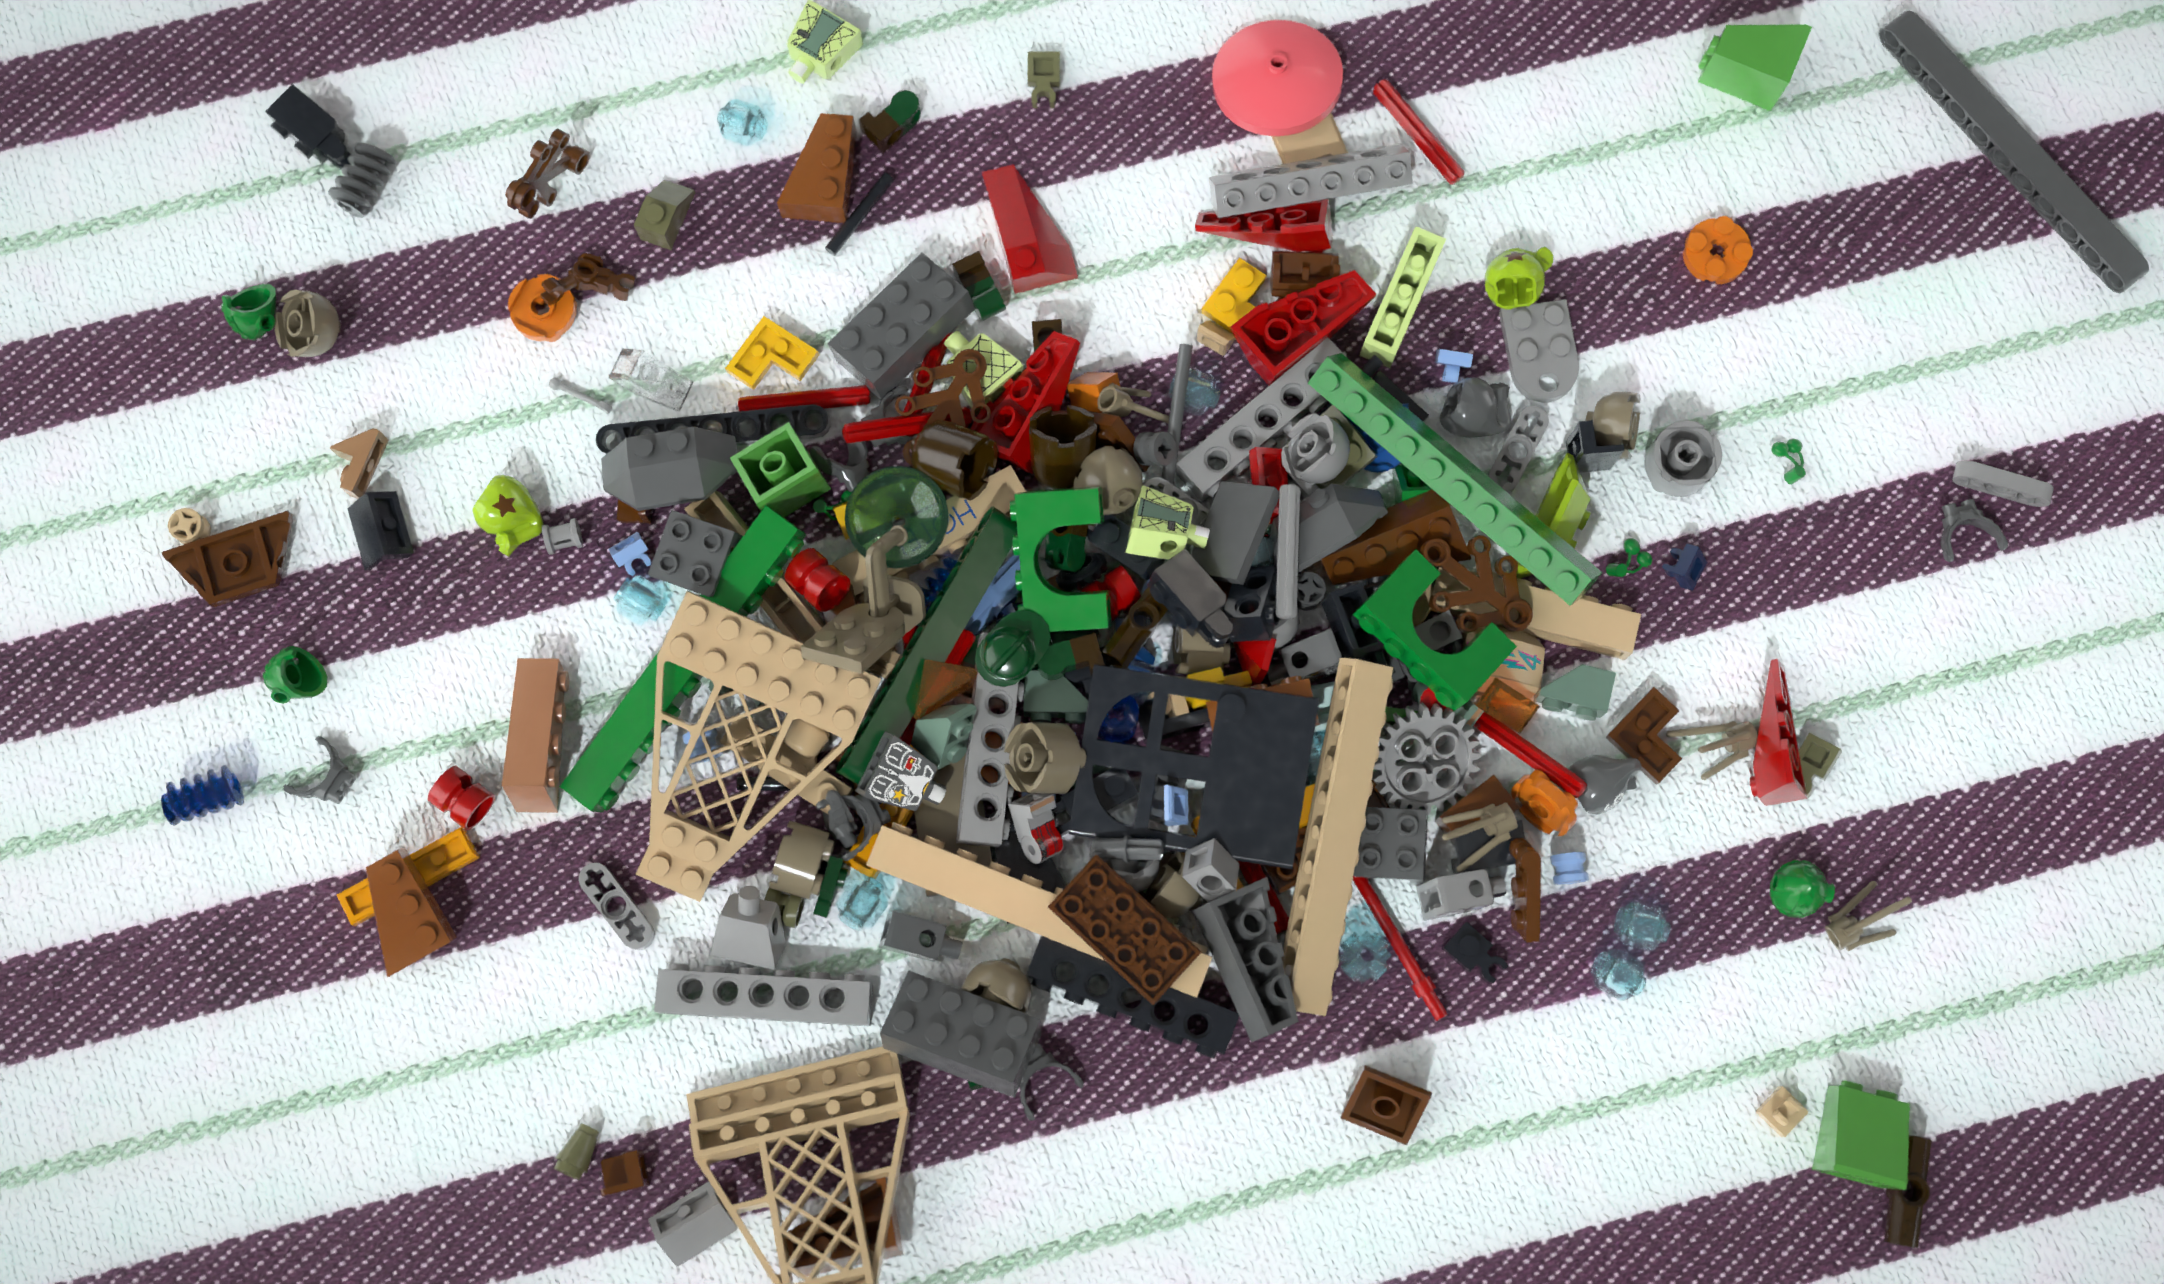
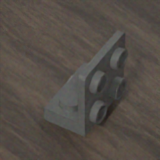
[649,510,743,597]
[1353,807,1428,885]

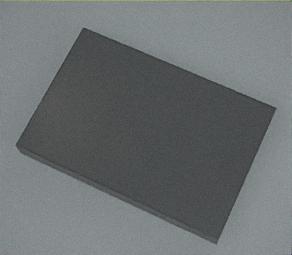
[1191,481,1279,585]

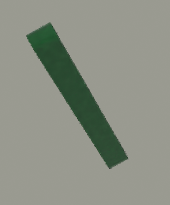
[836,506,1018,784]

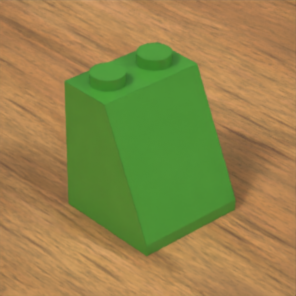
[1697,24,1812,111]
[730,422,831,517]
[1812,1080,1910,1190]

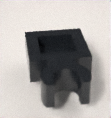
[1442,922,1508,984]

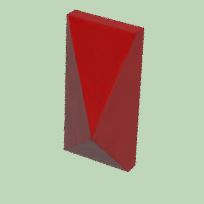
[1233,638,1277,686]

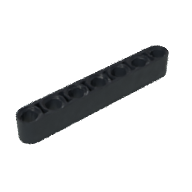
[595,404,831,454]

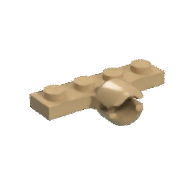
[719,713,854,814]

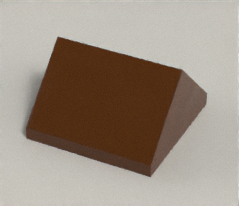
[1340,1065,1432,1145]

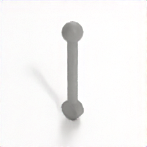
[549,377,612,414]

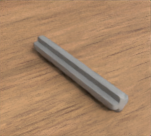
[1276,484,1300,619]

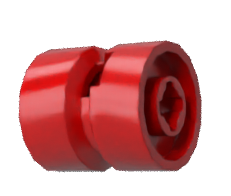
[784,548,850,612]
[1080,565,1141,622]
[427,765,495,830]

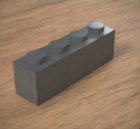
[1192,877,1298,1042]

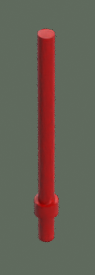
[1352,876,1448,1021]

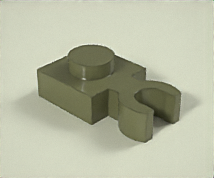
[1027,51,1060,108]
[1799,733,1842,799]

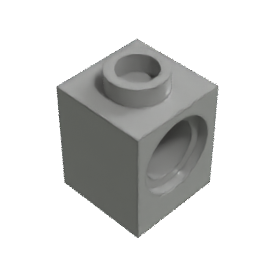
[1182,838,1239,902]

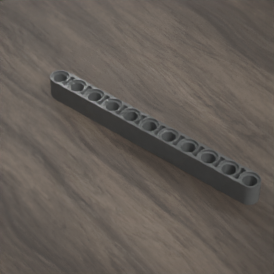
[1879,10,2149,293]

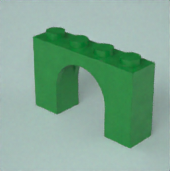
[1010,486,1112,632]
[1353,549,1517,711]

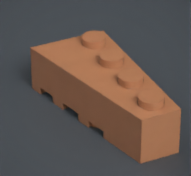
[502,658,570,813]

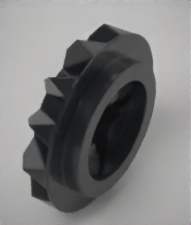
[1056,553,1108,591]

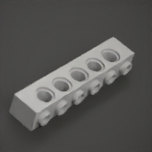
[1208,144,1413,218]
[1175,337,1346,502]
[956,632,1024,848]
[654,963,873,1027]

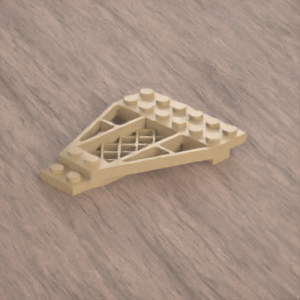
[635,591,881,902]
[686,1046,910,1284]

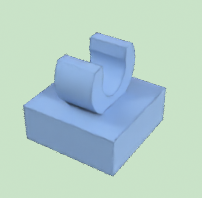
[1434,349,1473,383]
[609,532,651,576]

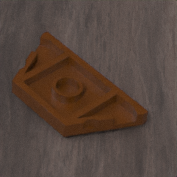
[161,510,293,607]

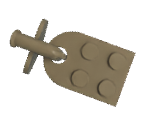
[801,525,926,674]

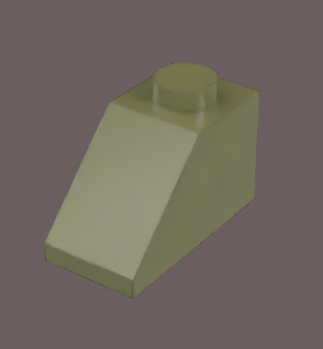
[634,180,696,250]

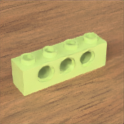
[1360,226,1446,368]

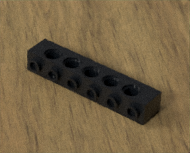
[1026,935,1239,1059]

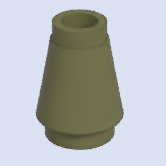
[554,1123,600,1180]

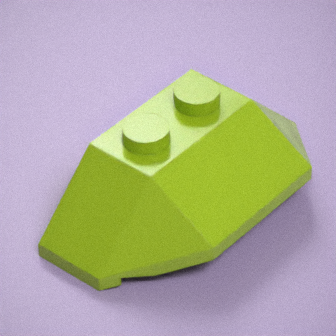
[1516,453,1591,579]

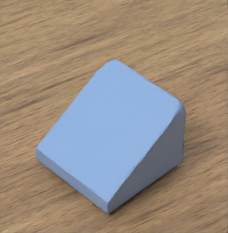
[1164,785,1188,826]

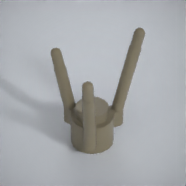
[1097,383,1169,424]
[1666,721,1758,780]
[1442,803,1518,873]
[1825,881,1912,952]

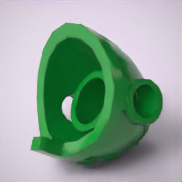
[221,284,277,341]
[263,646,328,704]
[1770,860,1835,918]

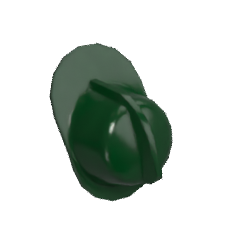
[975,610,1051,687]

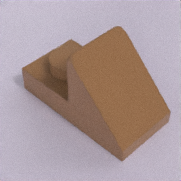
[330,428,389,499]

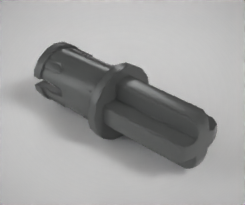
[1092,835,1164,863]

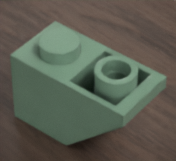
[1534,664,1616,721]
[1023,671,1088,724]
[911,704,977,770]

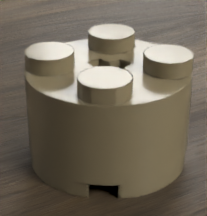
[1172,609,1230,674]
[1004,722,1086,794]
[769,820,836,900]

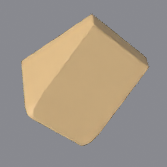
[1196,320,1235,356]

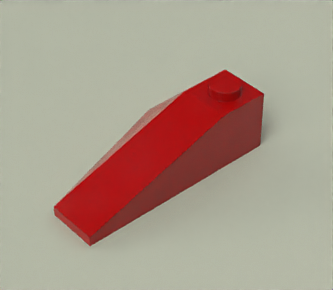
[982,165,1078,294]
[1195,199,1333,252]
[1230,270,1377,386]
[970,331,1081,474]
[1749,659,1807,806]

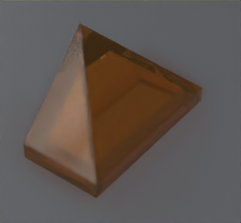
[914,659,978,721]
[1476,677,1540,734]

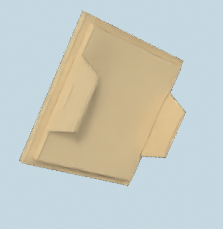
[1271,113,1348,164]

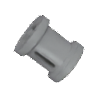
[542,518,583,555]

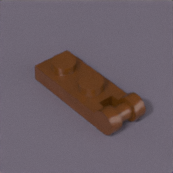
[1509,838,1541,943]

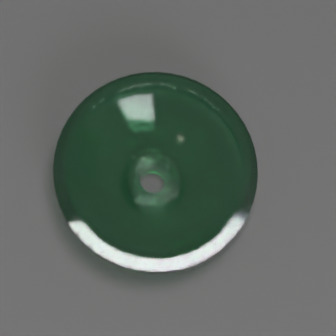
[845,466,949,569]

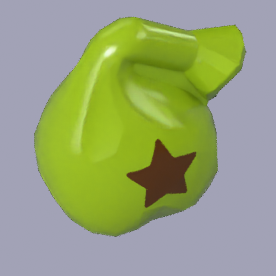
[1484,246,1553,309]
[472,475,543,557]

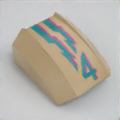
[1462,621,1545,702]

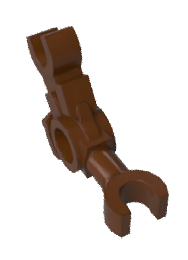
[540,253,635,305]

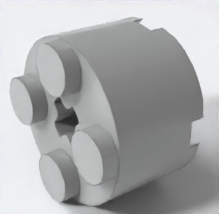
[1645,420,1722,497]

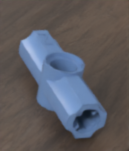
[965,555,1021,636]

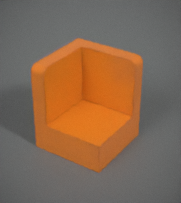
[1067,372,1120,413]

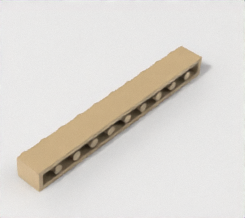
[1281,658,1393,1016]
[866,822,1212,998]

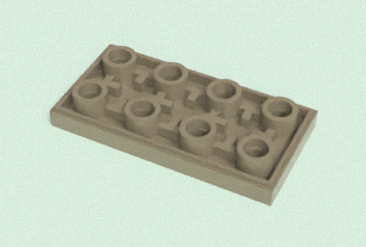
[914,755,992,897]

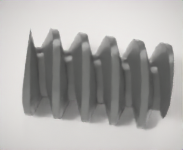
[328,143,396,218]

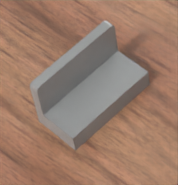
[648,1181,738,1267]

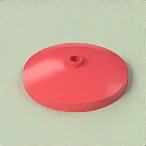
[1212,20,1343,136]

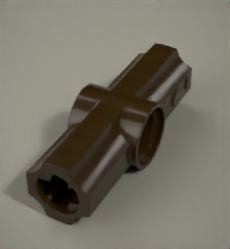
[1101,587,1168,669]
[1884,1135,1932,1248]

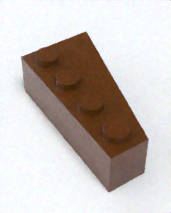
[1321,489,1472,585]

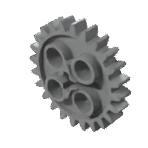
[1372,703,1482,815]

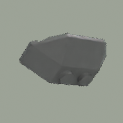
[601,427,738,511]
[1262,484,1388,573]

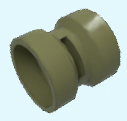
[764,888,805,928]

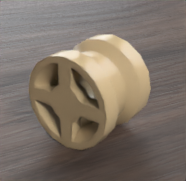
[168,508,211,544]

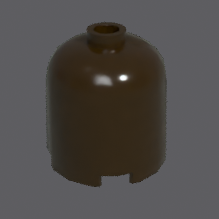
[1029,405,1097,490]
[911,420,998,501]

